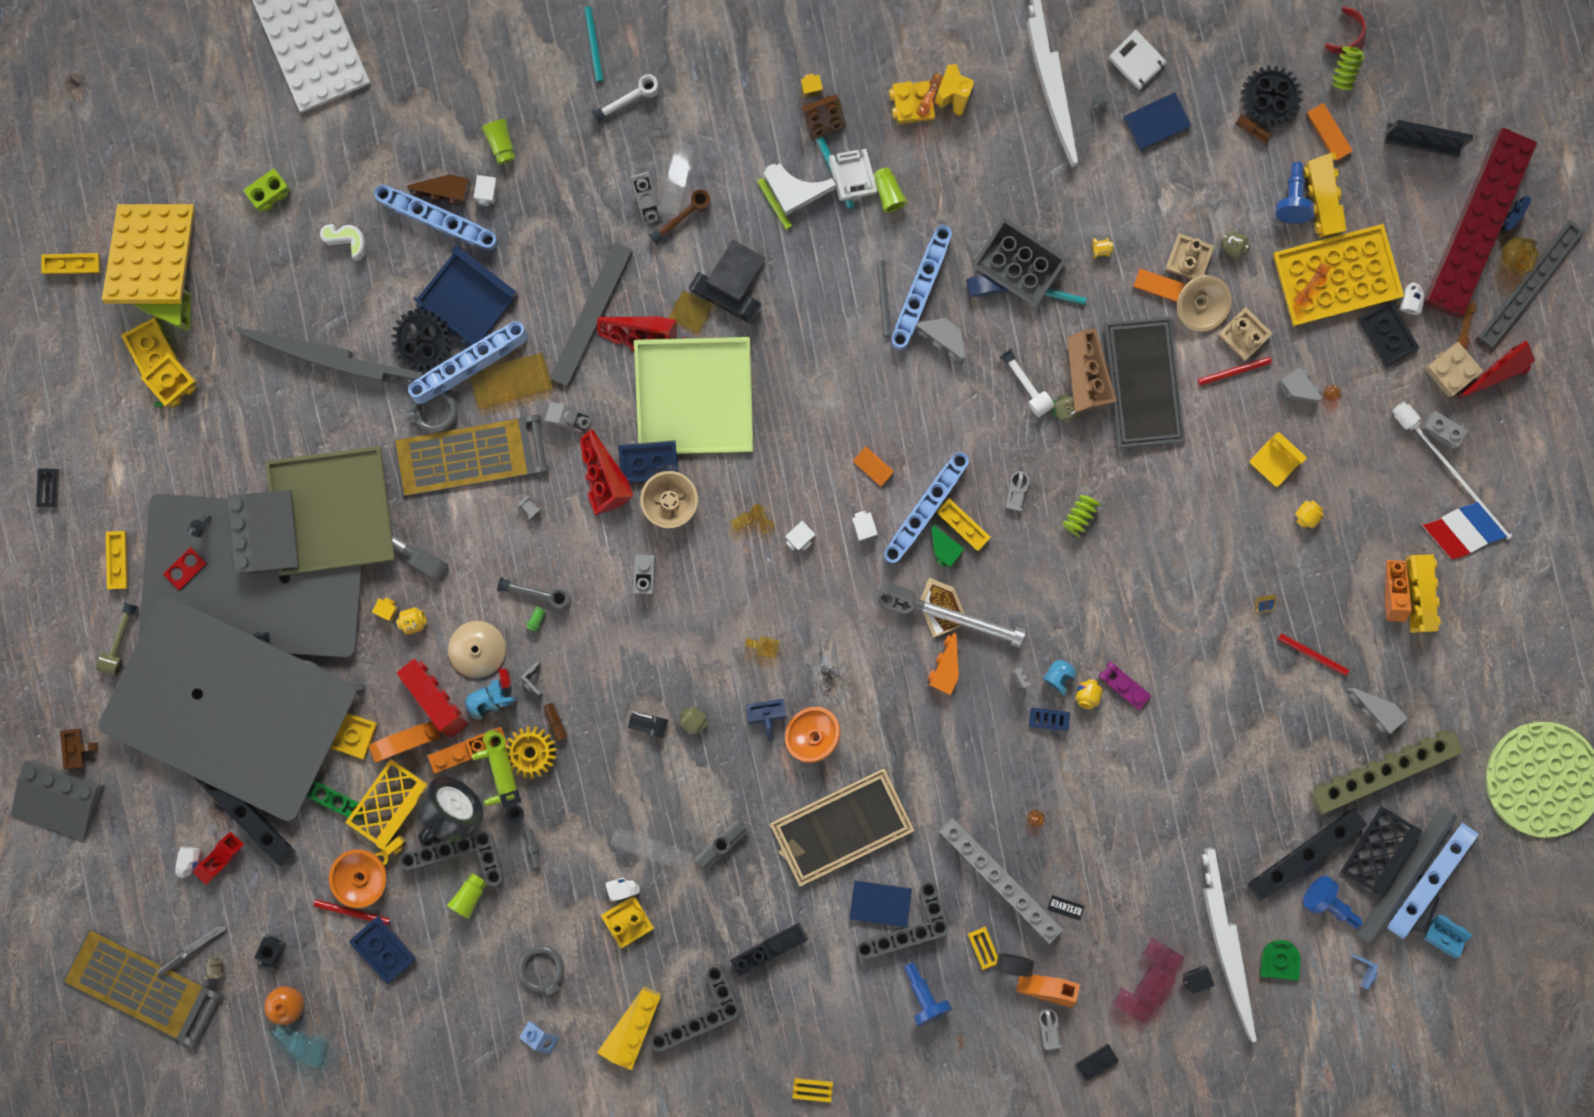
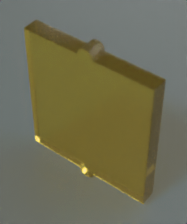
[669,290,713,333]

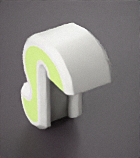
[320,224,367,262]

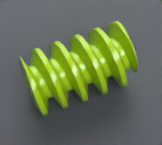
[1332,46,1365,90]
[1062,495,1102,537]

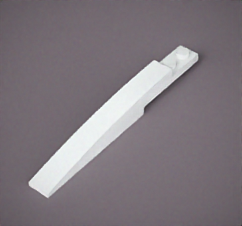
[1027,0,1078,167]
[1202,848,1257,1042]

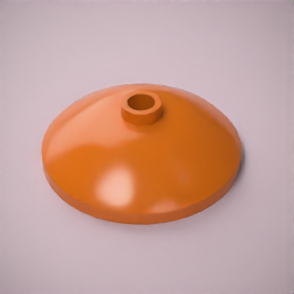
[785,707,841,763]
[329,849,387,908]

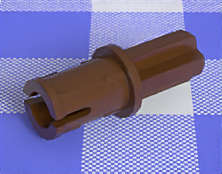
[1235,114,1271,144]
[543,702,568,741]

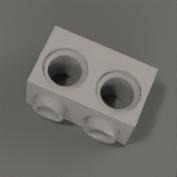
[1420,411,1468,449]

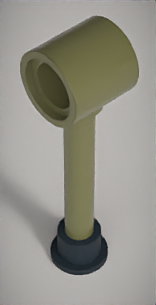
[96,602,138,677]

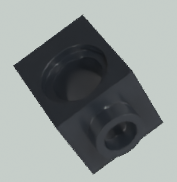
[254,935,285,967]
[1182,965,1215,994]

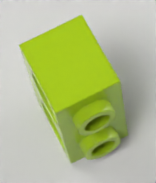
[243,168,291,212]

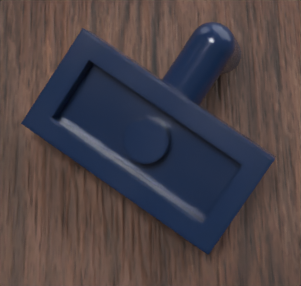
[746,699,787,741]

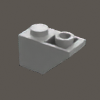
[1277,367,1322,403]
[545,402,593,434]
[633,555,656,594]

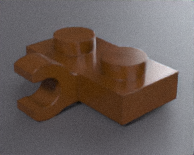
[60,728,98,769]

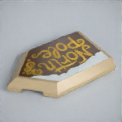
[920,577,965,638]

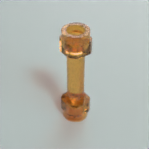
[917,72,944,117]
[1293,263,1330,306]
[1456,302,1477,349]

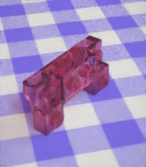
[1111,937,1185,1024]

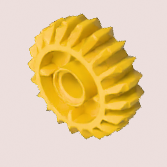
[505,726,557,778]

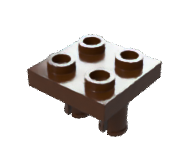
[802,94,847,140]

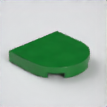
[1259,939,1301,981]

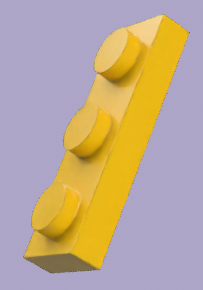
[41,253,101,275]
[935,498,991,551]
[106,531,128,590]

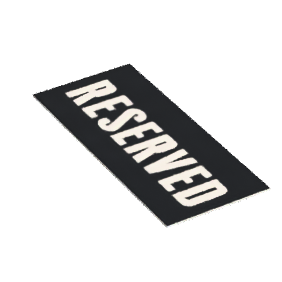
[1047,895,1085,920]

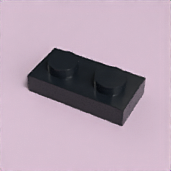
[1075,1043,1119,1081]

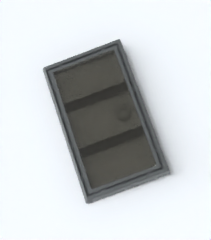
[1103,317,1185,448]

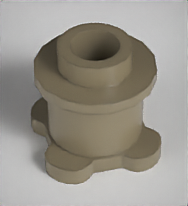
[203,957,225,979]

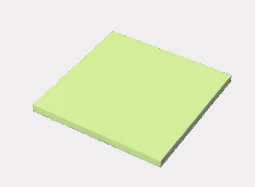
[634,337,753,454]

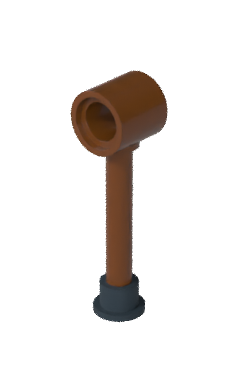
[648,189,711,246]

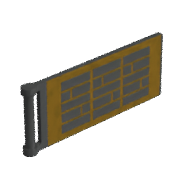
[393,414,549,496]
[63,929,223,1049]

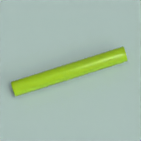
[757,178,792,230]

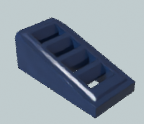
[1029,708,1070,731]

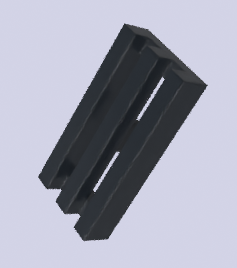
[36,468,59,508]

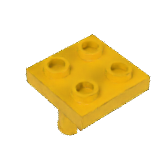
[601,895,654,949]

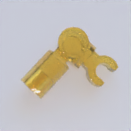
[730,504,775,534]

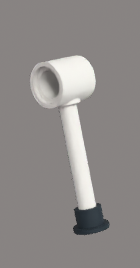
[591,74,659,124]
[999,349,1054,417]

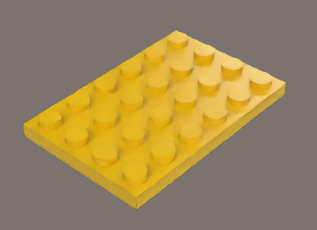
[102,204,195,304]
[1272,224,1404,326]

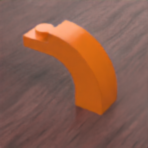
[368,721,441,763]

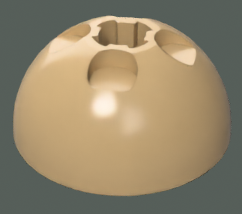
[640,471,698,528]

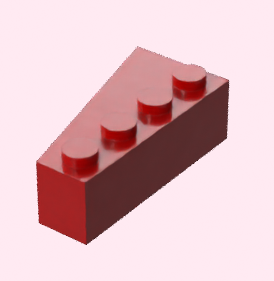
[396,658,469,738]

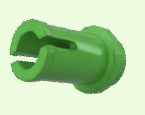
[526,607,547,632]

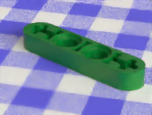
[306,780,364,820]

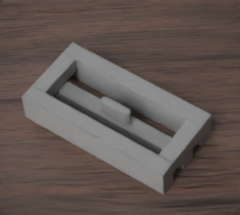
[1011,667,1031,688]

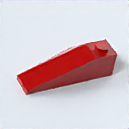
[597,316,677,352]
[1457,341,1535,398]
[580,430,633,515]

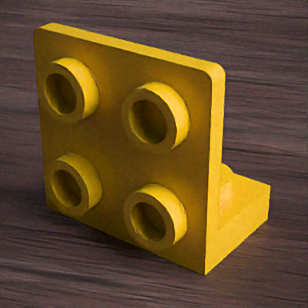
[1249,432,1307,487]

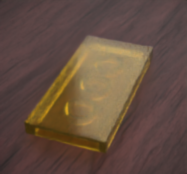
[470,352,553,410]

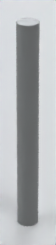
[877,260,891,337]

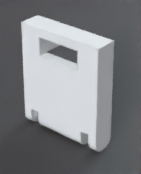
[1108,30,1166,90]
[829,149,877,201]

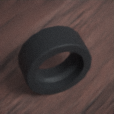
[996,953,1035,977]

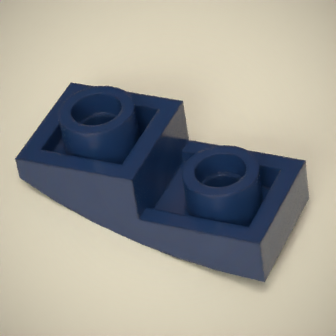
[1500,196,1532,234]
[966,274,1009,297]

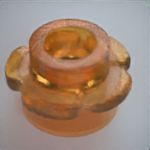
[1323,384,1341,402]
[1027,809,1044,828]

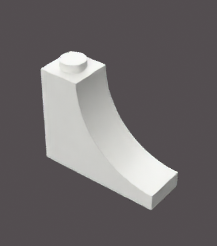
[764,163,836,215]

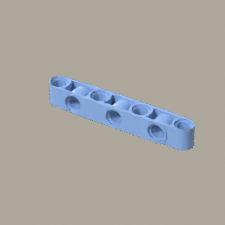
[374,185,498,251]
[891,225,952,350]
[408,321,528,404]
[884,452,969,564]
[1387,822,1479,940]

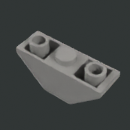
[630,171,662,226]
[916,318,965,362]

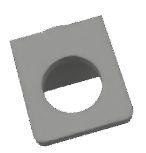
[521,661,543,696]

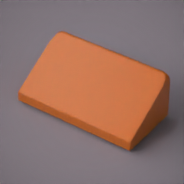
[853,446,894,486]

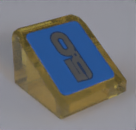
[1253,594,1277,613]

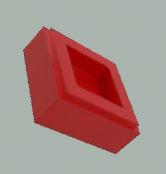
[499,668,512,689]

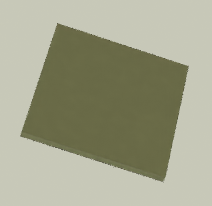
[265,446,396,576]

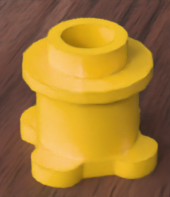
[1092,238,1113,259]

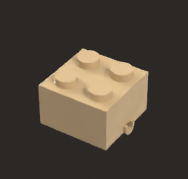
[1424,342,1483,397]

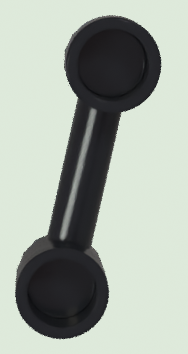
[187,514,212,538]

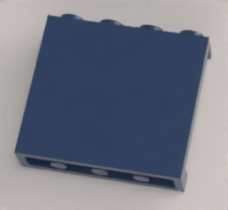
[414,245,518,347]

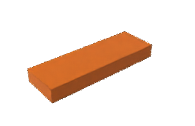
[1306,103,1353,162]
[1133,269,1186,302]

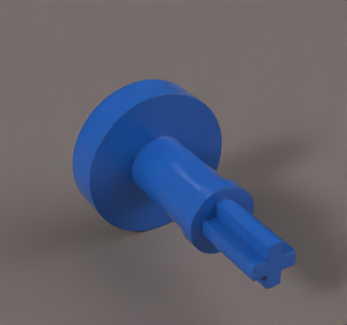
[1275,161,1315,224]
[1303,876,1363,929]
[904,962,953,1027]

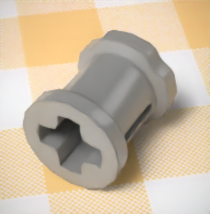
[516,496,542,521]

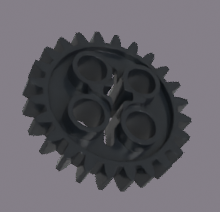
[1240,65,1303,127]
[391,308,453,371]

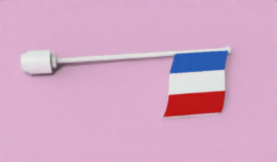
[1392,401,1512,559]

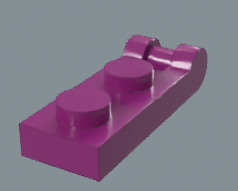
[1098,661,1152,710]

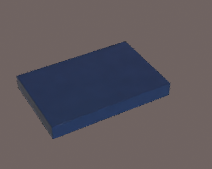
[1123,92,1192,151]
[618,440,679,483]
[849,880,912,927]
[348,915,417,985]

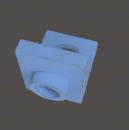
[1352,954,1379,990]
[520,1021,559,1055]

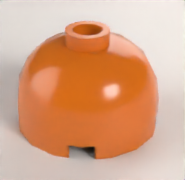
[264,986,305,1025]

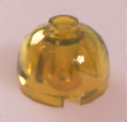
[1501,236,1539,276]

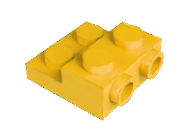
[889,81,935,125]
[140,352,198,408]

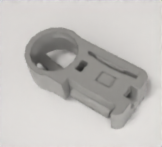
[1005,471,1029,512]
[1038,1008,1062,1050]

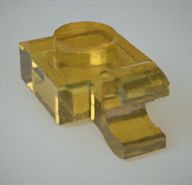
[744,636,780,659]

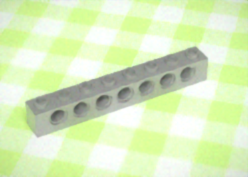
[938,818,1063,944]

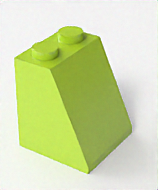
[134,289,191,331]

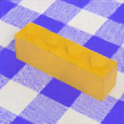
[1303,152,1347,239]
[1406,554,1441,633]
[597,987,662,1070]

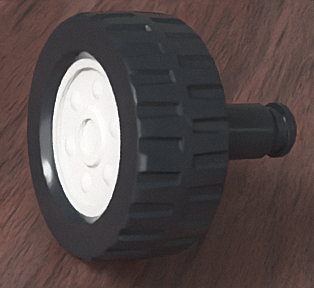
[416,777,483,846]

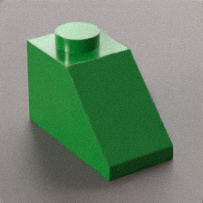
[931,526,964,568]

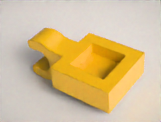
[375,835,406,865]

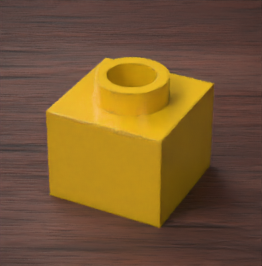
[801,74,823,99]
[372,597,399,621]

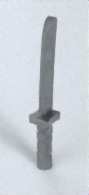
[157,926,227,976]

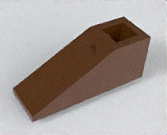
[407,174,470,206]

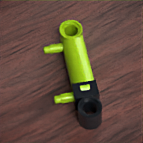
[472,730,524,824]

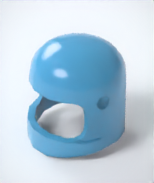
[1042,660,1077,696]
[465,686,501,720]

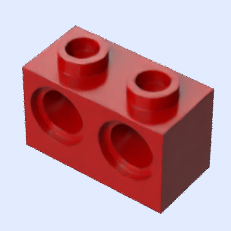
[163,547,207,590]

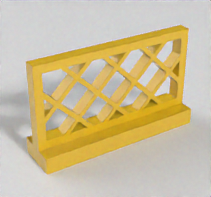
[345,759,428,850]

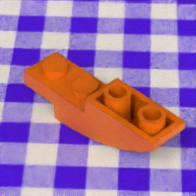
[427,727,508,774]

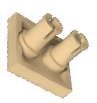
[1165,233,1214,280]
[1218,307,1273,361]

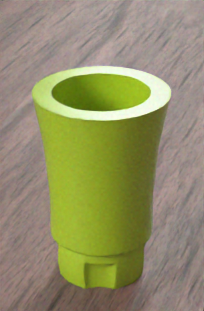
[481,119,515,164]
[873,167,908,213]
[447,873,487,919]

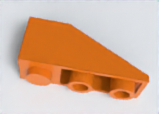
[1385,560,1412,622]
[927,633,959,695]
[1016,974,1080,1008]

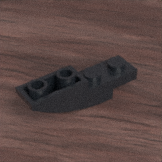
[730,922,808,977]

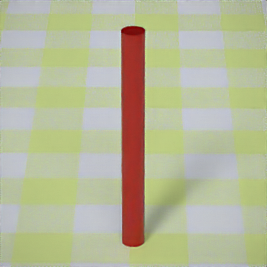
[1197,356,1272,386]
[1277,633,1349,676]
[313,899,390,925]

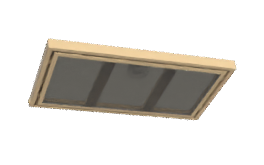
[770,768,914,887]

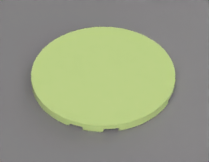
[1486,722,1594,838]

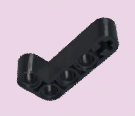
[688,272,762,324]

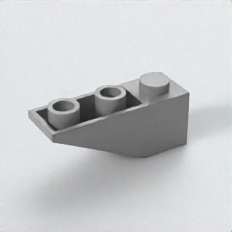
[1348,688,1408,734]

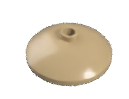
[1177,275,1232,332]
[448,621,506,678]

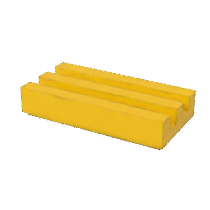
[967,926,998,970]
[792,1078,833,1102]

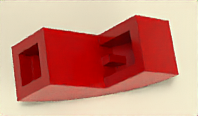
[192,831,245,885]

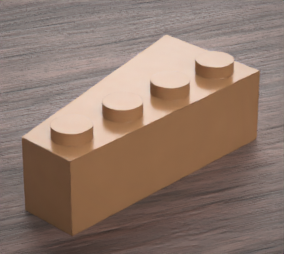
[1067,329,1117,412]

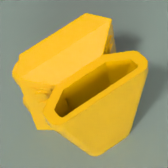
[934,64,974,116]

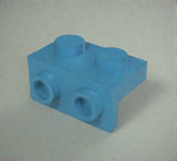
[488,680,518,707]
[1423,915,1472,959]

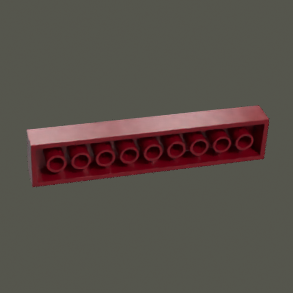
[1423,127,1538,318]

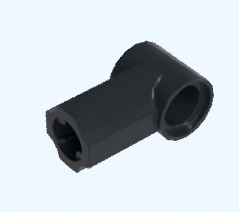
[628,712,669,738]

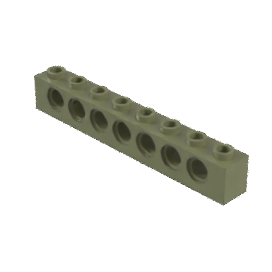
[1309,729,1463,814]

